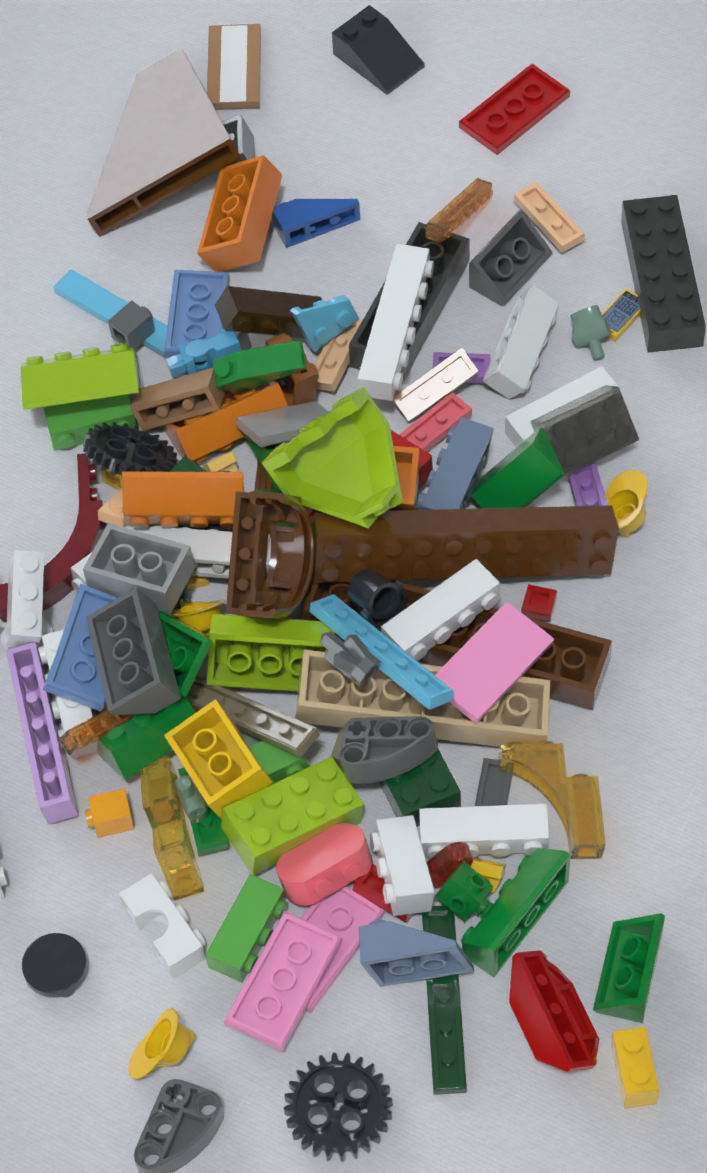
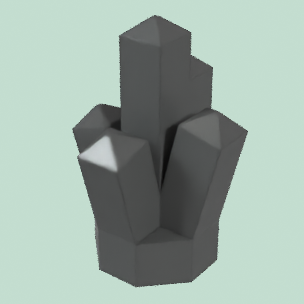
[320,631,380,687]

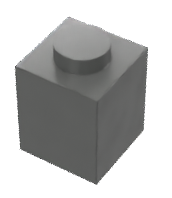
[108,300,155,349]

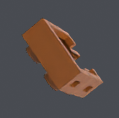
[265,333,319,406]

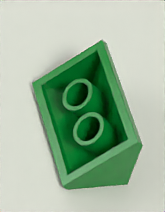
[470,427,565,508]
[593,913,665,1023]

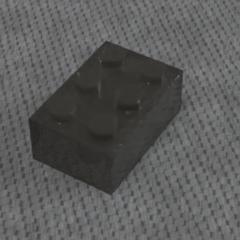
[530,385,639,476]

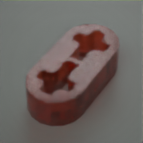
[426,842,473,889]

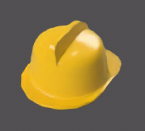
[605,469,648,537]
[170,599,226,636]
[128,1008,195,1079]

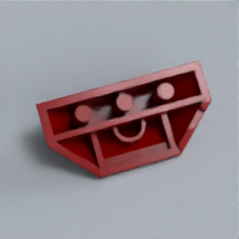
[509,950,600,1072]

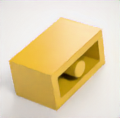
[611,1027,659,1109]

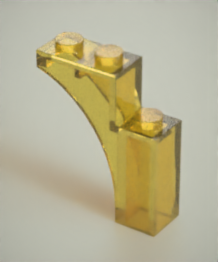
[498,741,606,859]
[140,756,204,901]

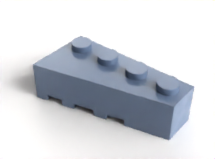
[416,417,494,510]

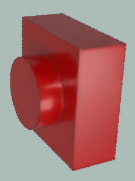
[521,584,558,621]

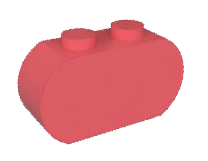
[276,823,373,906]

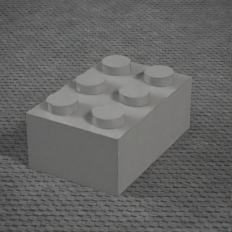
[83,523,195,614]

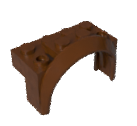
[226,491,315,619]

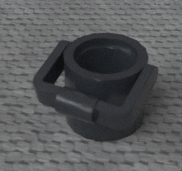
[347,569,408,630]

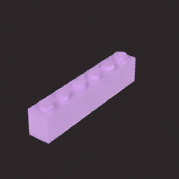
[6,642,78,824]

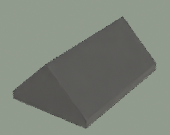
[469,209,553,306]

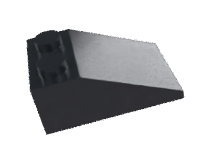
[332,5,425,95]

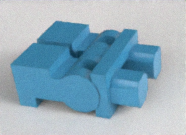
[166,328,241,379]

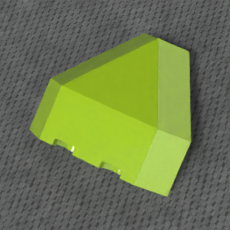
[262,387,403,528]

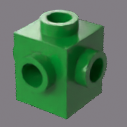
[435,861,493,921]

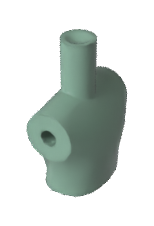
[570,305,611,360]
[174,776,209,823]

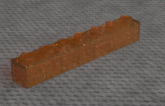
[425,178,493,243]
[59,710,135,755]

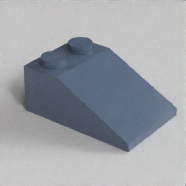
[359,920,474,987]

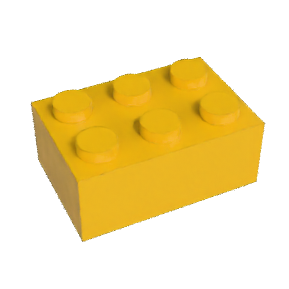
[164,699,273,818]

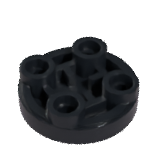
[22,933,88,998]

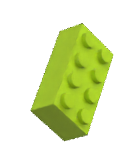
[207,614,334,691]
[221,756,364,875]

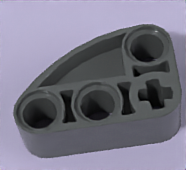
[339,716,438,784]
[134,1079,224,1173]

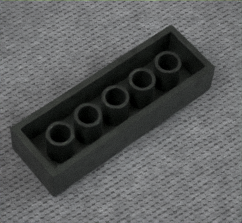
[621,195,706,353]
[349,222,470,381]

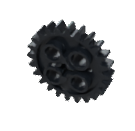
[83,422,178,478]
[284,1052,393,1162]

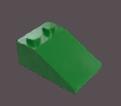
[158,611,213,697]

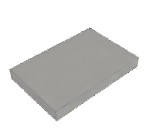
[236,401,329,447]

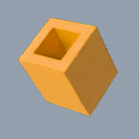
[85,788,134,838]

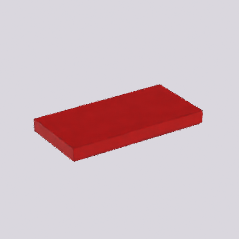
[459,64,570,155]

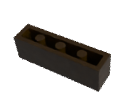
[215,286,322,339]

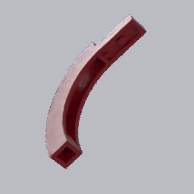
[0,453,106,623]

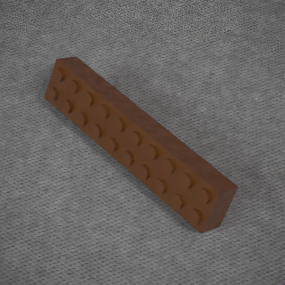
[313,505,619,583]
[302,581,612,710]

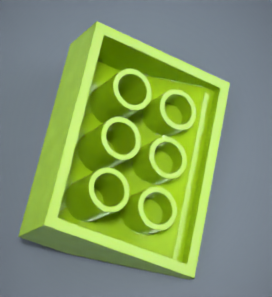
[20,343,139,410]

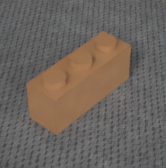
[130,368,226,431]

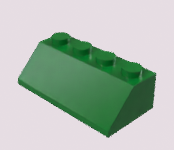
[461,848,570,977]

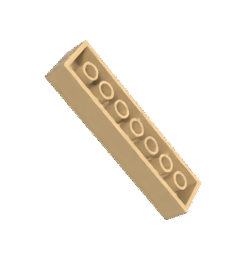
[295,650,550,752]

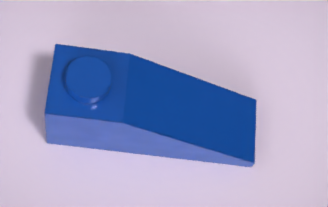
[272,198,361,248]

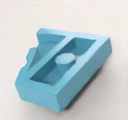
[290,295,359,352]

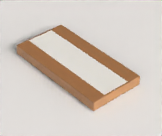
[207,24,261,110]

